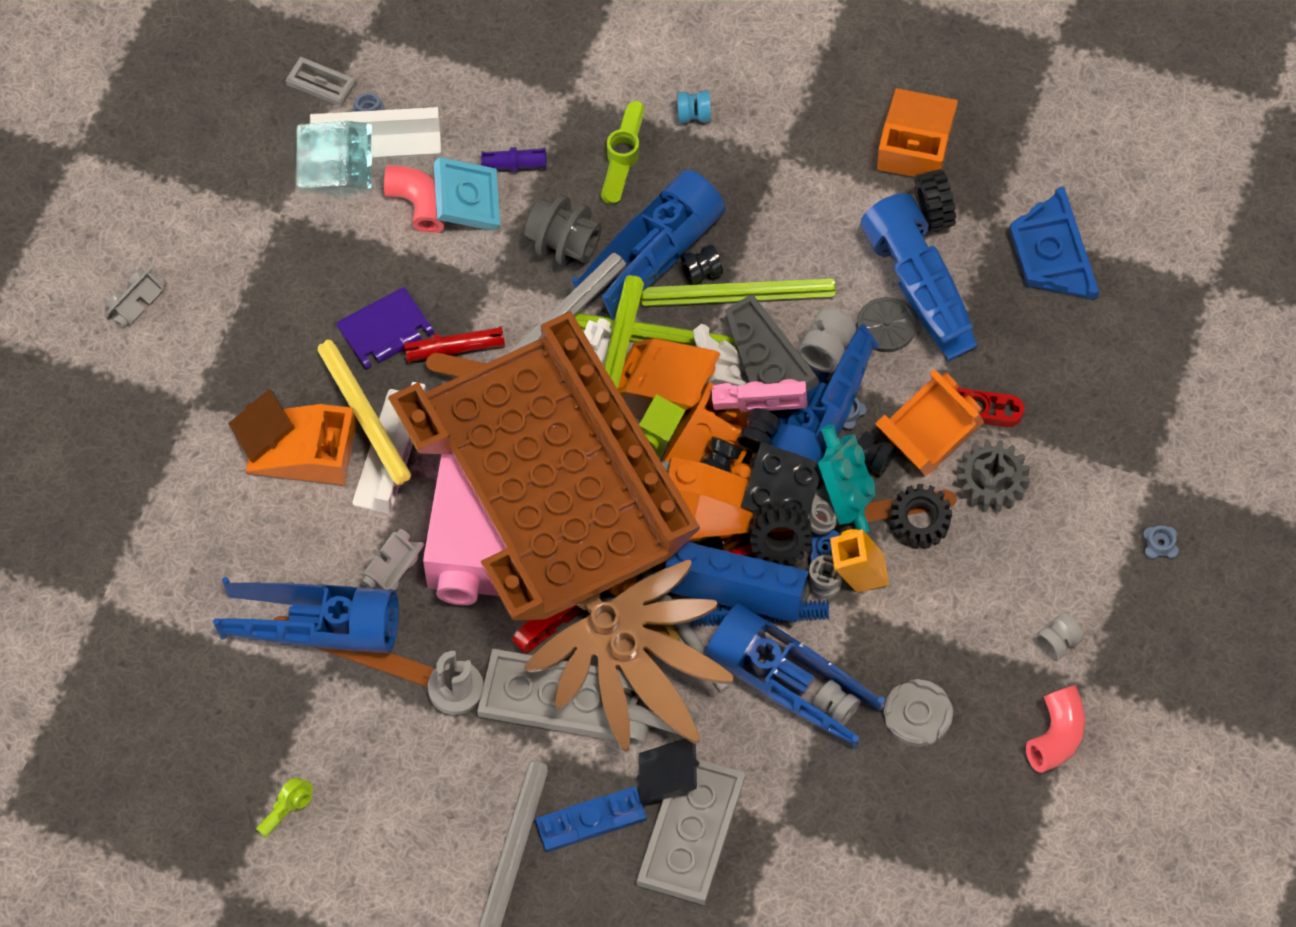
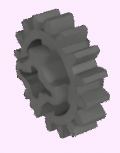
[956,440,1030,512]

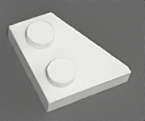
[693,324,749,386]

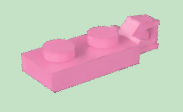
[712,379,807,412]

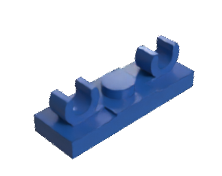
[535,786,647,853]

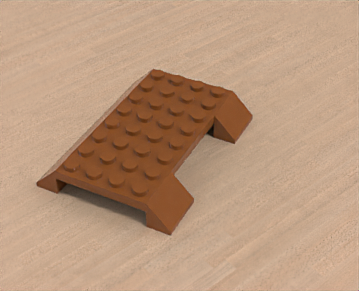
[388,311,700,620]

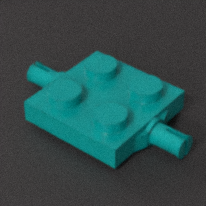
[818,424,876,533]

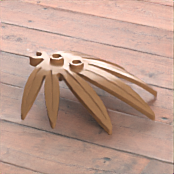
[525,560,734,752]

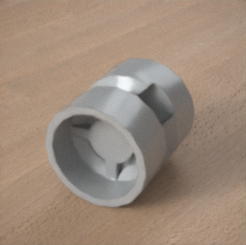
[798,309,856,372]

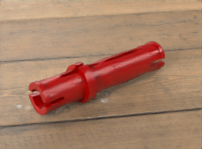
[404,326,505,363]

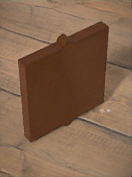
[228,389,295,463]

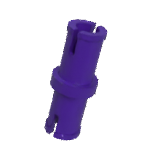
[481,147,547,173]

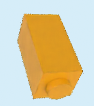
[830,529,889,592]

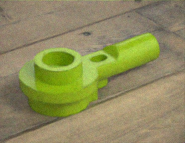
[256,777,313,838]

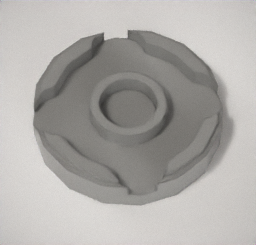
[883,679,953,747]

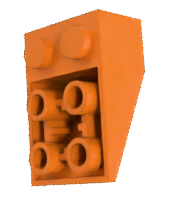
[877,88,958,177]
[618,338,720,418]
[661,382,749,467]
[246,404,357,485]

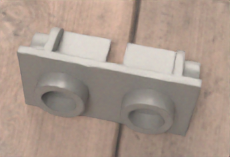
[104,264,167,329]
[361,529,425,590]

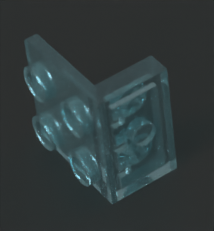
[297,120,372,189]

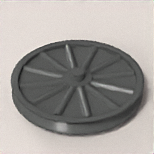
[857,297,917,352]

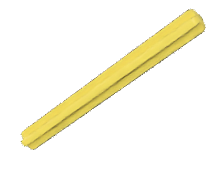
[317,340,411,485]

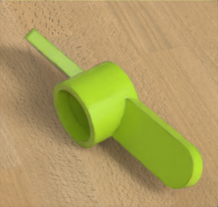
[601,100,645,205]

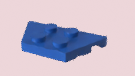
[1009,186,1099,299]

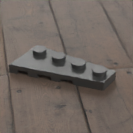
[725,294,819,413]

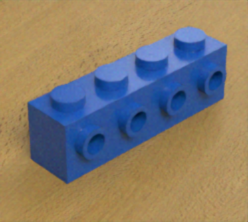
[665,542,808,623]

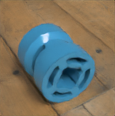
[677,90,711,124]

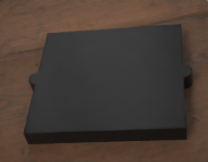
[636,738,700,805]

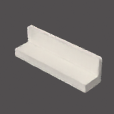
[310,107,441,162]
[353,382,426,514]

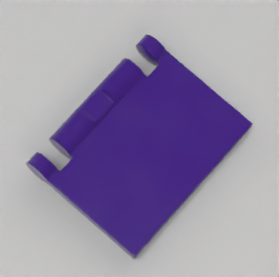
[336,287,435,370]

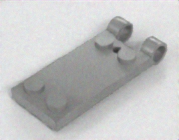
[477,649,648,748]

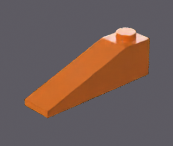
[666,457,793,542]

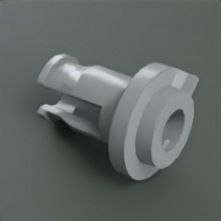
[428,651,483,715]

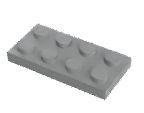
[637,758,746,905]

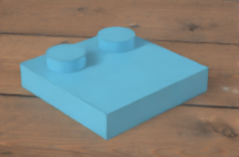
[434,157,501,230]

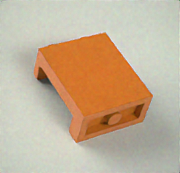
[875,369,984,477]

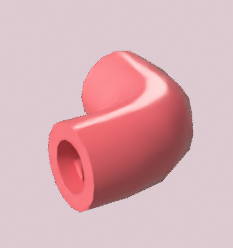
[384,165,445,233]
[1026,684,1086,773]

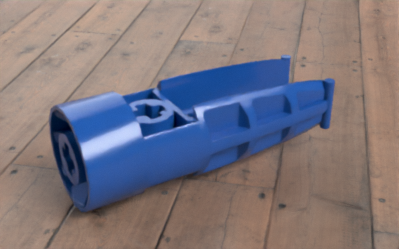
[572,170,726,320]
[860,193,978,361]
[770,324,879,475]
[213,577,399,653]
[705,603,885,749]

